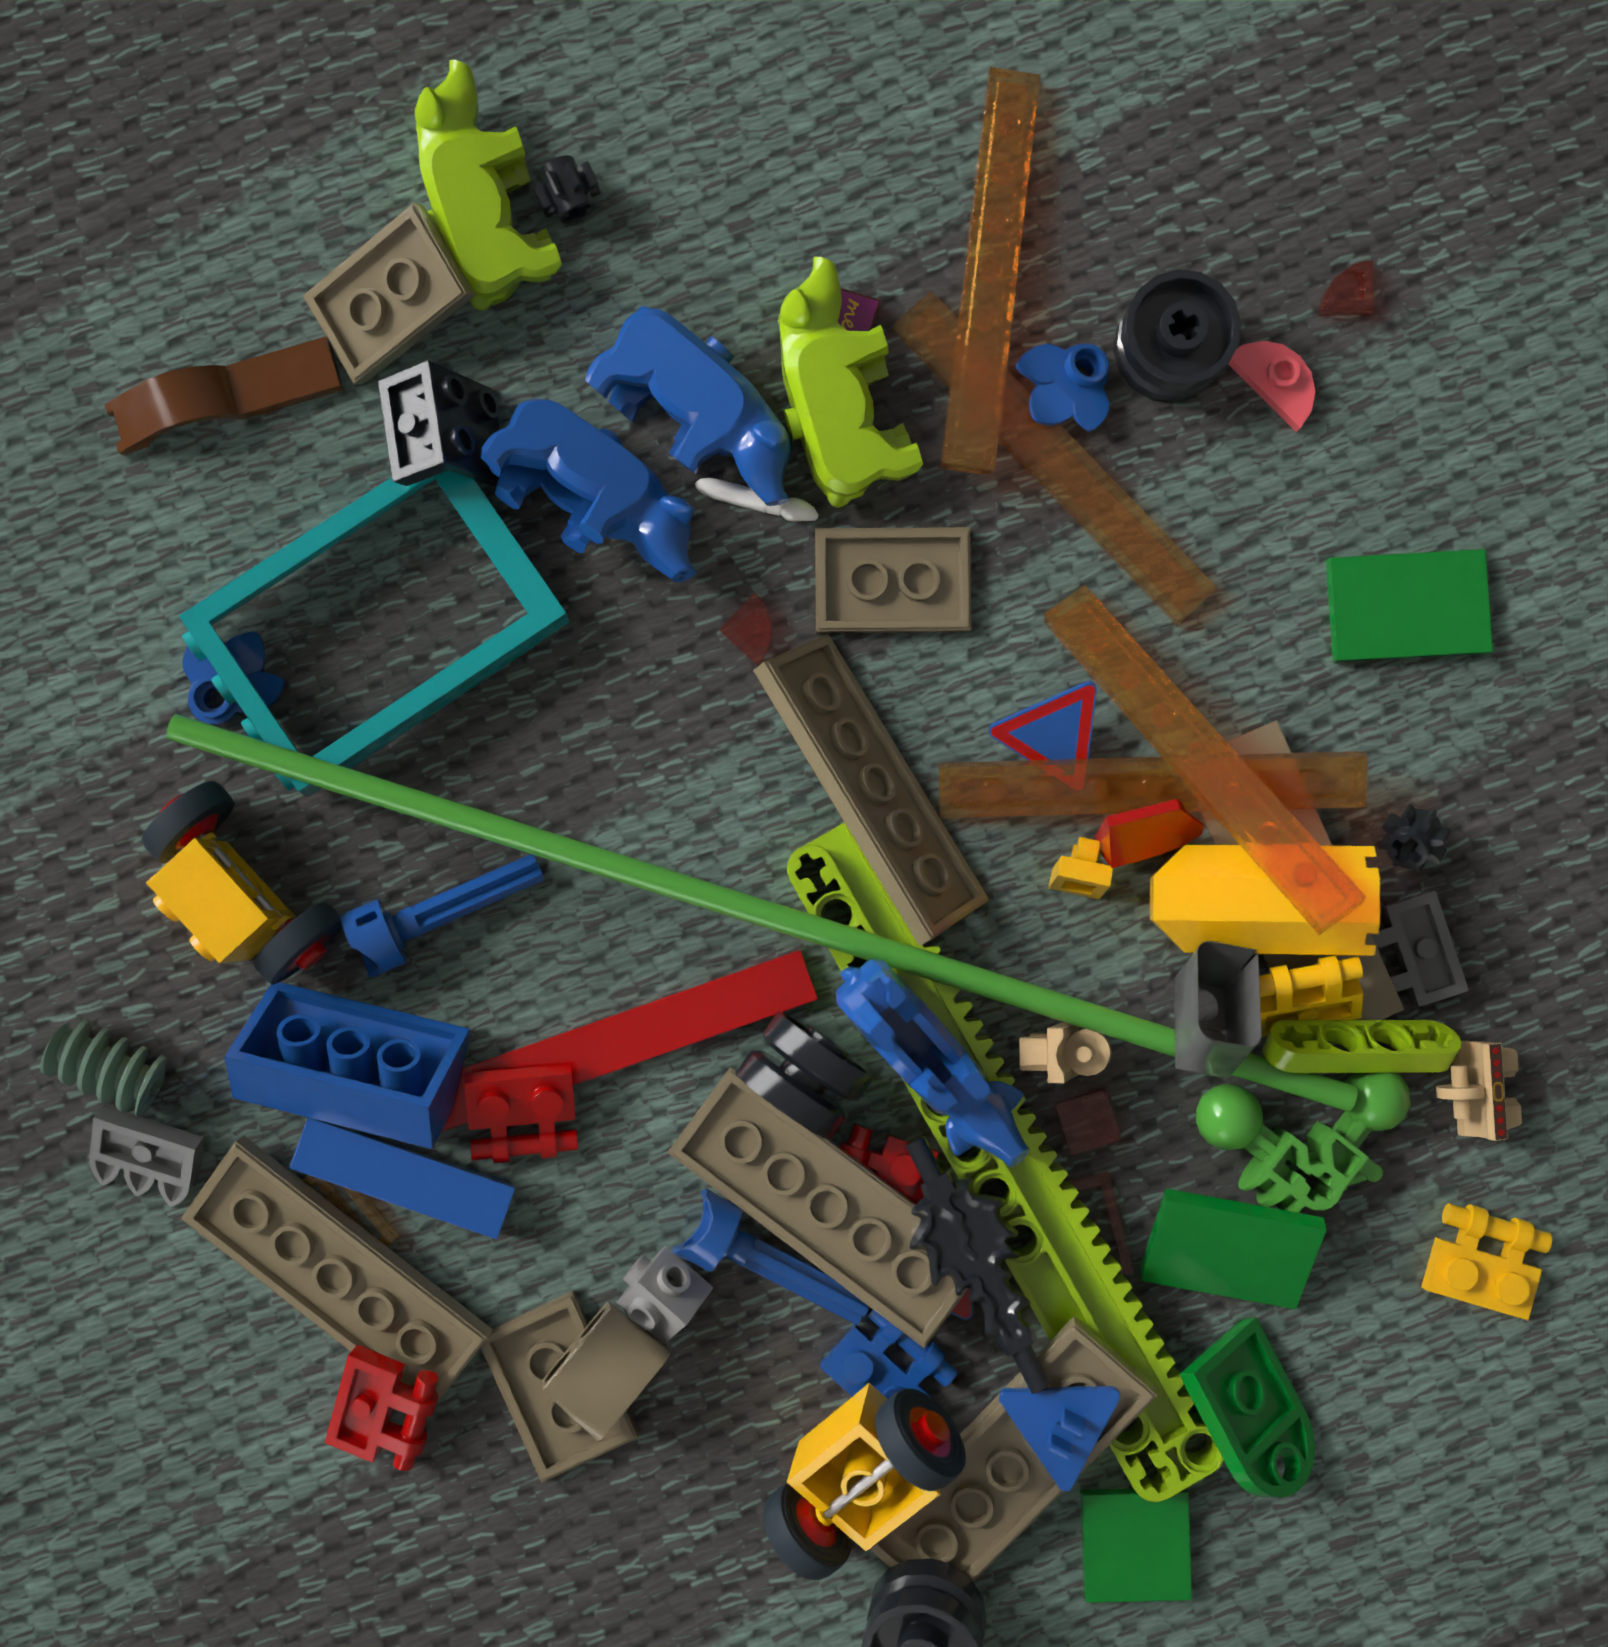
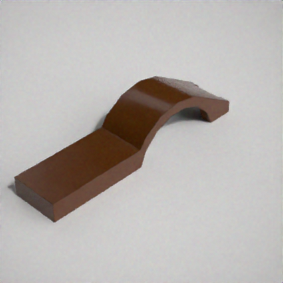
[105,336,344,455]

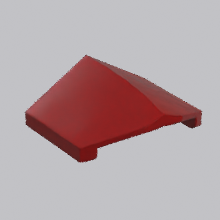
[1094,799,1204,868]

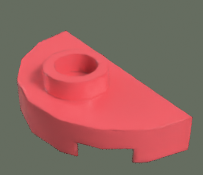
[1228,341,1315,432]

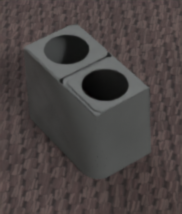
[1174,941,1261,1078]

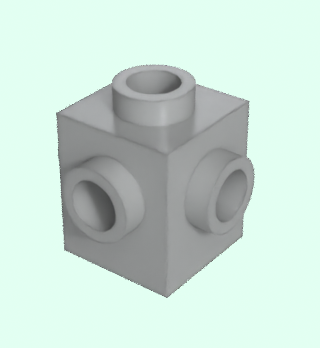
[616,1246,713,1345]

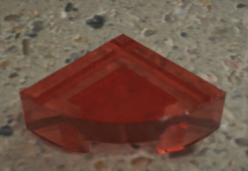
[1319,260,1374,316]
[720,593,772,667]

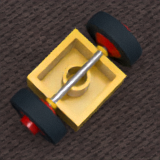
[141,781,342,985]
[763,1383,966,1580]

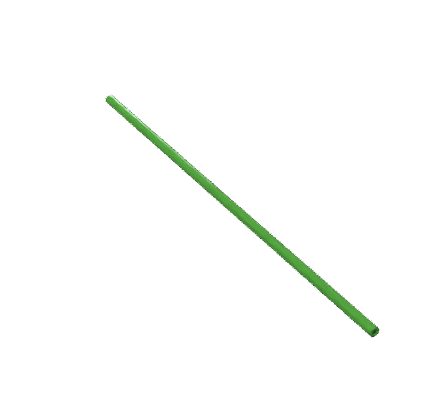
[167,714,1358,1112]

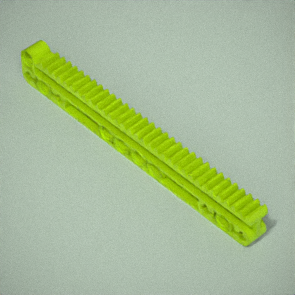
[787,822,1224,1502]

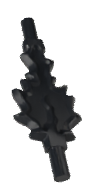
[905,1136,1051,1394]

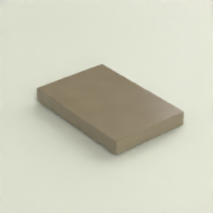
[303,203,476,385]
[815,527,972,633]
[481,1290,639,1483]

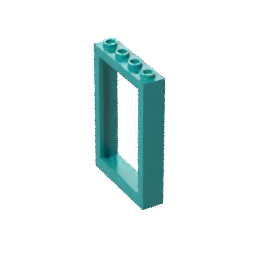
[179,470,569,797]

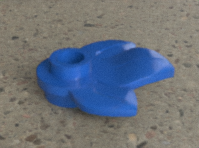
[1016,343,1109,432]
[182,631,285,725]

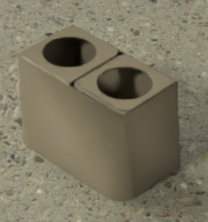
[541,1301,671,1442]

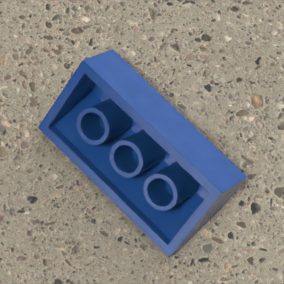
[224,982,470,1149]

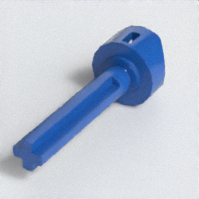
[340,854,545,977]
[672,1188,869,1325]

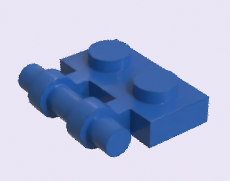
[820,1307,958,1399]

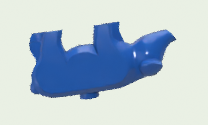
[585,306,793,506]
[481,398,696,583]
[836,959,1030,1167]

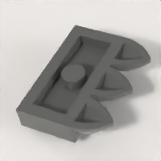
[89,1105,204,1207]

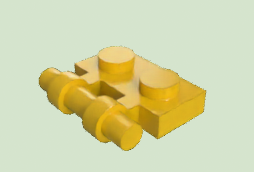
[1259,955,1364,1037]
[1421,1203,1552,1320]

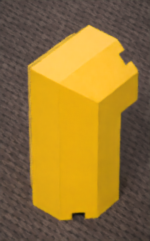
[1149,845,1380,956]

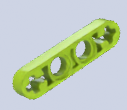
[1262,1020,1462,1073]

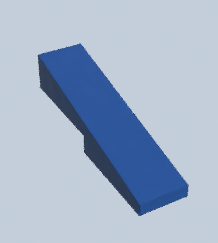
[289,1117,515,1239]

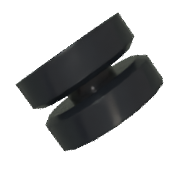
[1113,269,1241,403]
[735,1011,874,1140]
[861,1558,986,1647]

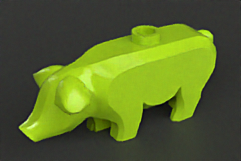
[414,60,562,311]
[778,256,923,508]

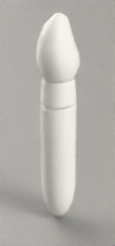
[695,478,818,522]

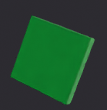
[1080,1488,1192,1603]

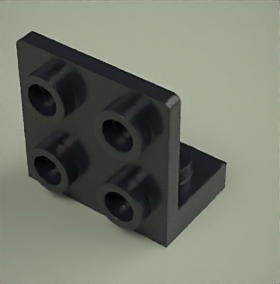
[378,360,500,487]

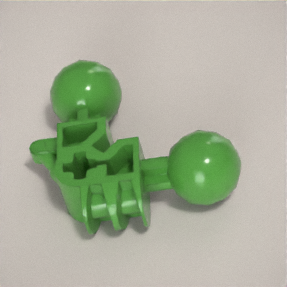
[1196,1073,1411,1213]

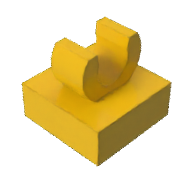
[1048,837,1113,900]

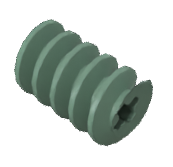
[40,1019,168,1119]

